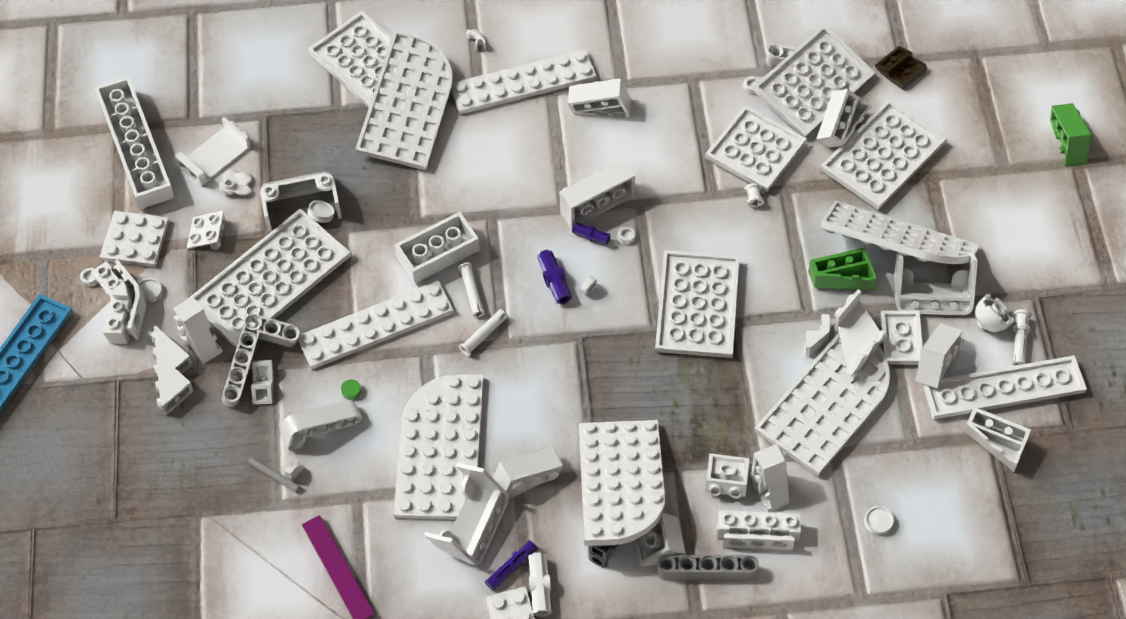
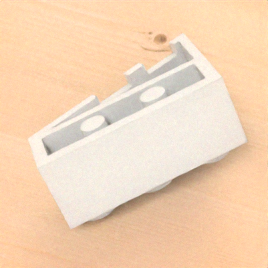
[750,444,790,512]

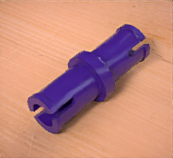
[572,222,611,245]

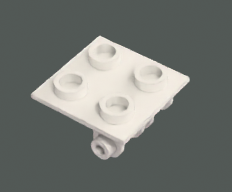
[187,210,226,250]

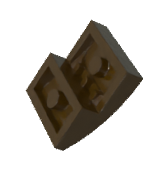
[875,46,927,89]

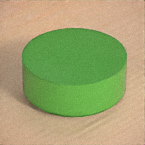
[341,379,361,400]

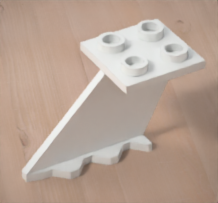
[833,289,885,377]

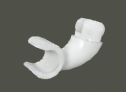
[466,29,486,50]

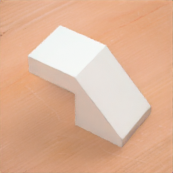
[805,314,830,357]
[251,360,274,405]

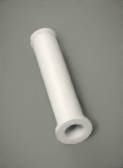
[458,262,485,317]
[459,309,508,356]

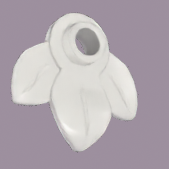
[219,169,252,196]

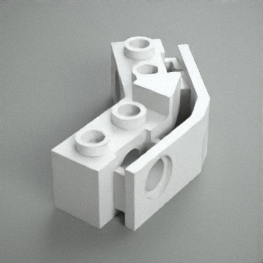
[91,259,147,344]

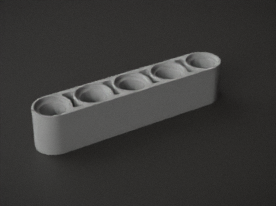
[657,555,759,581]

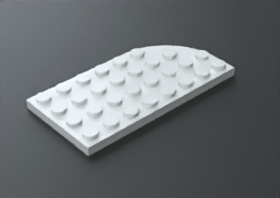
[355,30,453,170]
[820,200,979,264]
[754,333,890,476]
[393,374,484,520]
[579,420,665,546]

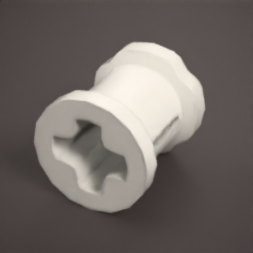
[745,183,764,208]

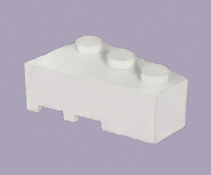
[568,78,632,117]
[816,89,872,148]
[173,296,223,364]
[915,323,964,388]
[965,407,1031,472]
[493,447,563,499]

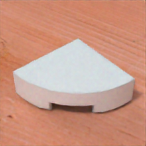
[285,462,304,482]

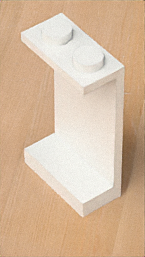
[175,117,251,187]

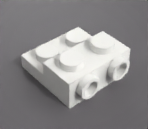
[705,453,749,499]

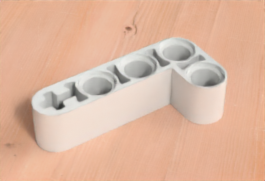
[281,400,362,451]

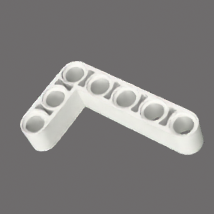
[222,314,300,407]

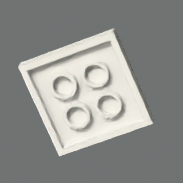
[100,211,169,268]

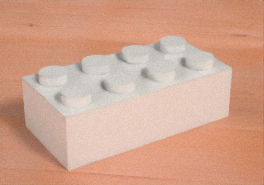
[560,160,635,229]
[394,212,480,284]

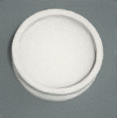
[307,200,334,223]
[138,278,163,304]
[864,506,894,535]

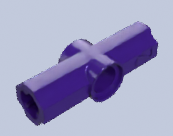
[537,249,572,305]

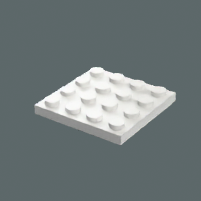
[705,105,807,192]

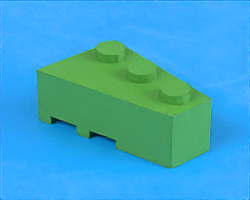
[1050,103,1092,167]
[808,247,877,291]

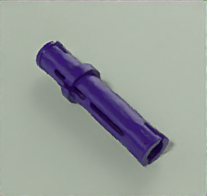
[485,540,538,591]

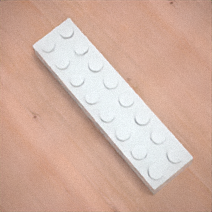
[94,76,175,210]

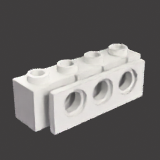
[717,510,801,551]

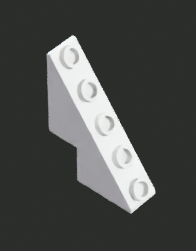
[151,325,194,415]

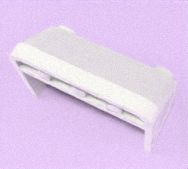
[260,172,342,233]
[894,251,978,315]
[424,463,509,565]

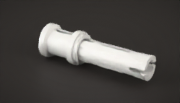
[1013,309,1032,366]

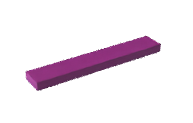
[302,515,375,619]

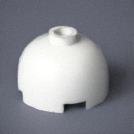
[975,294,1014,332]

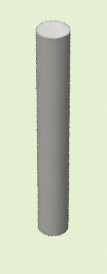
[247,457,300,493]

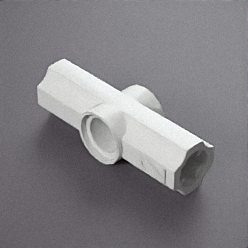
[529,552,551,617]

